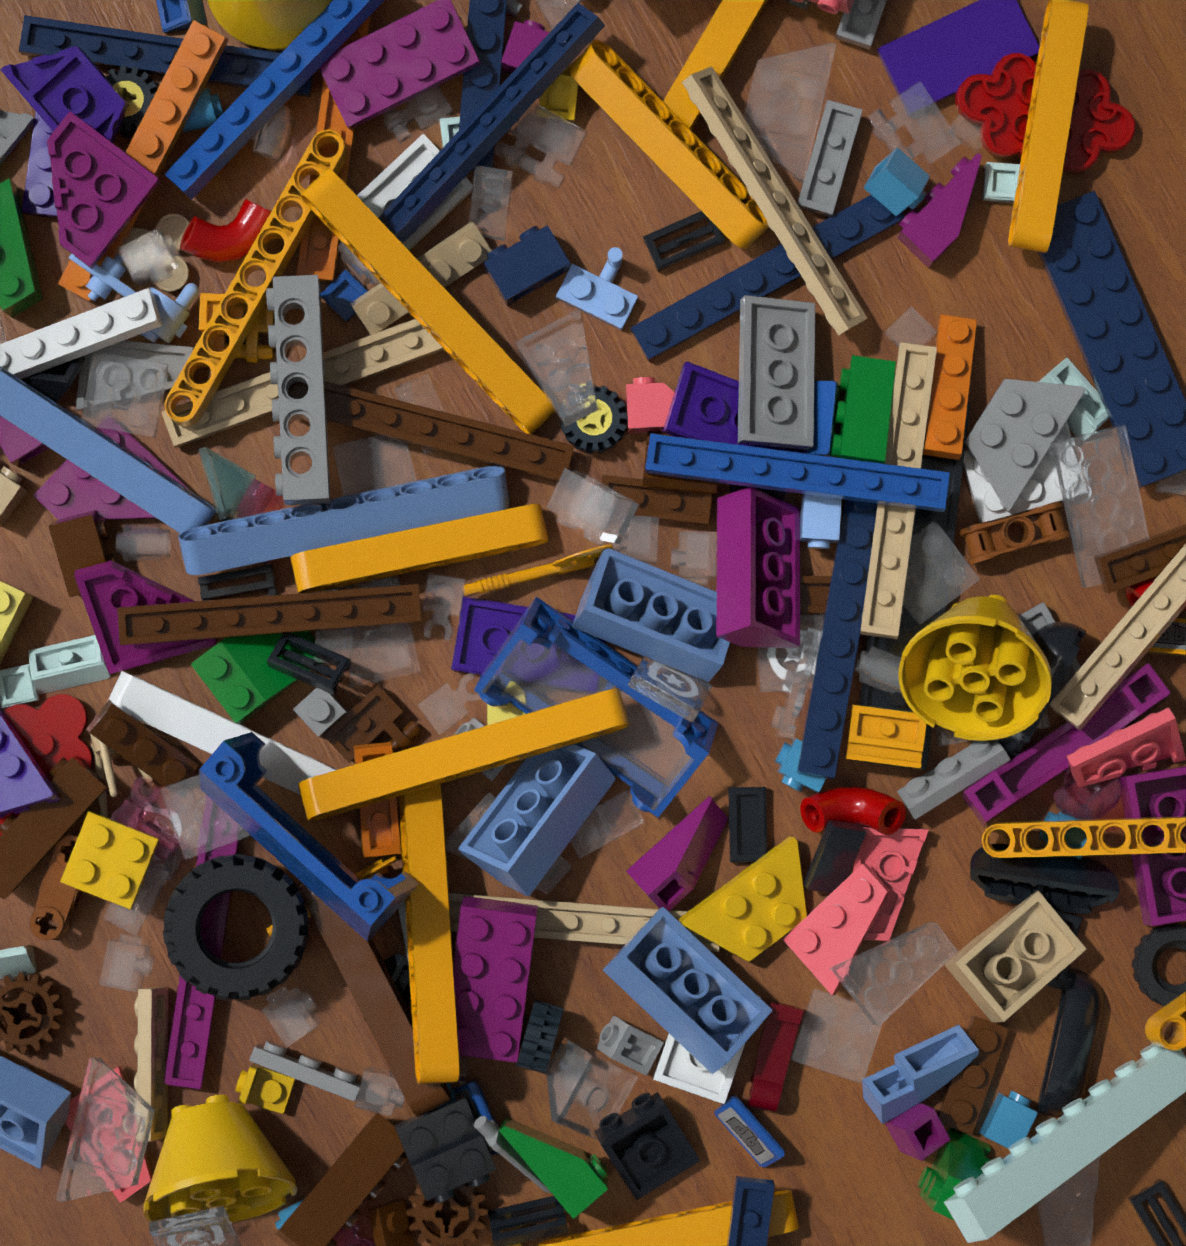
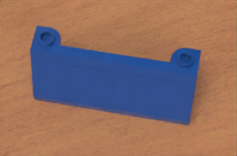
[199,732,419,942]

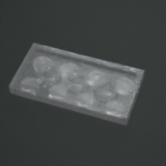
[1051,425,1149,588]

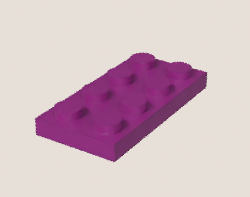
[319,0,481,130]

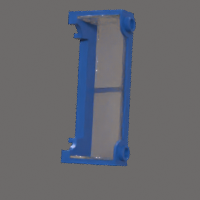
[474,596,718,817]

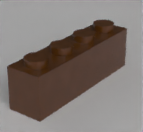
[0,756,108,900]
[275,1112,407,1246]

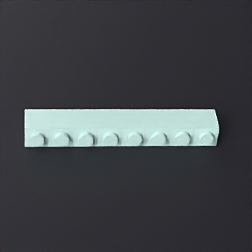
[944,1044,1186,1243]

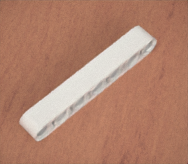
[107,671,337,794]

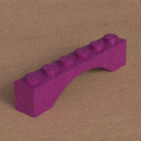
[962,663,1171,827]

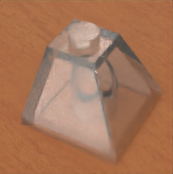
[546,1037,638,1141]

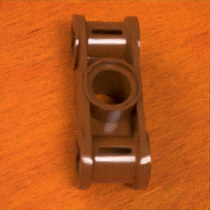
[959,501,1071,566]
[30,835,83,941]

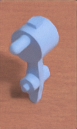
[69,254,199,344]

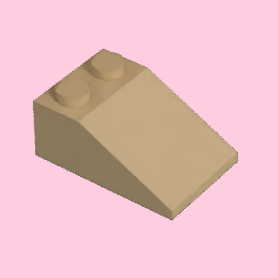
[944,891,1086,1022]

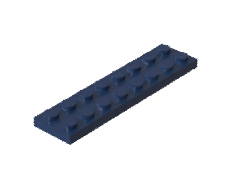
[1038,191,1186,489]

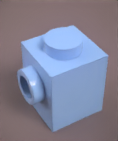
[800,494,841,549]

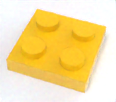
[60,811,160,910]

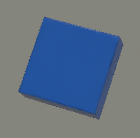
[321,269,368,323]

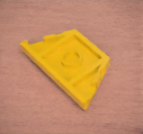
[677,836,807,962]

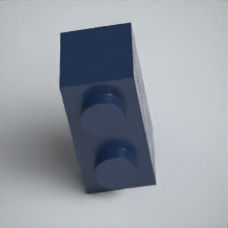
[484,225,570,306]

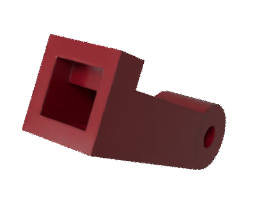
[747,1000,804,1112]

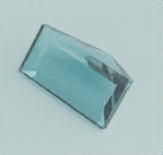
[199,447,256,522]

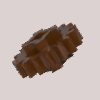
[0,971,66,1054]
[406,1183,489,1246]

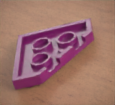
[47,111,161,269]
[33,415,190,521]
[75,561,217,674]

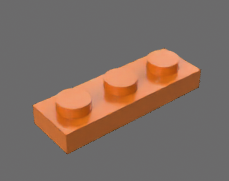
[353,742,401,858]

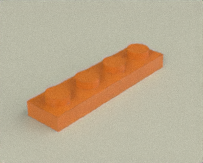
[923,314,977,460]

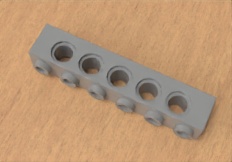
[266,275,331,505]

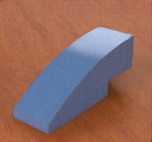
[862,1025,979,1124]

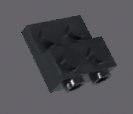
[594,1092,700,1201]
[394,1095,496,1203]

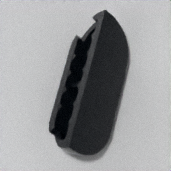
[997,622,1086,759]
[970,844,1120,914]
[1036,967,1104,1116]

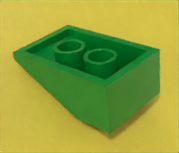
[191,631,324,725]
[499,1118,609,1219]

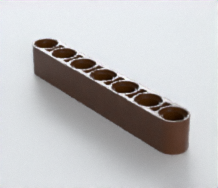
[299,884,452,1117]

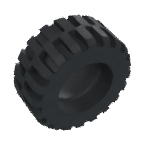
[163,854,309,1001]

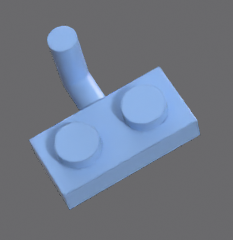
[556,247,638,331]

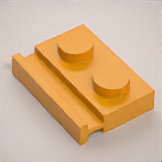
[845,705,926,769]

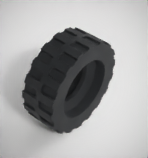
[1131,924,1186,1006]

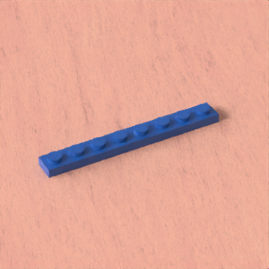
[165,0,385,200]
[645,433,950,512]

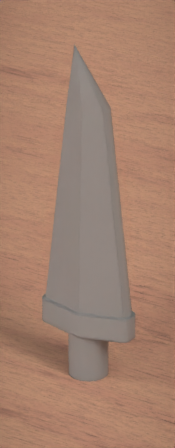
[474,1116,552,1194]

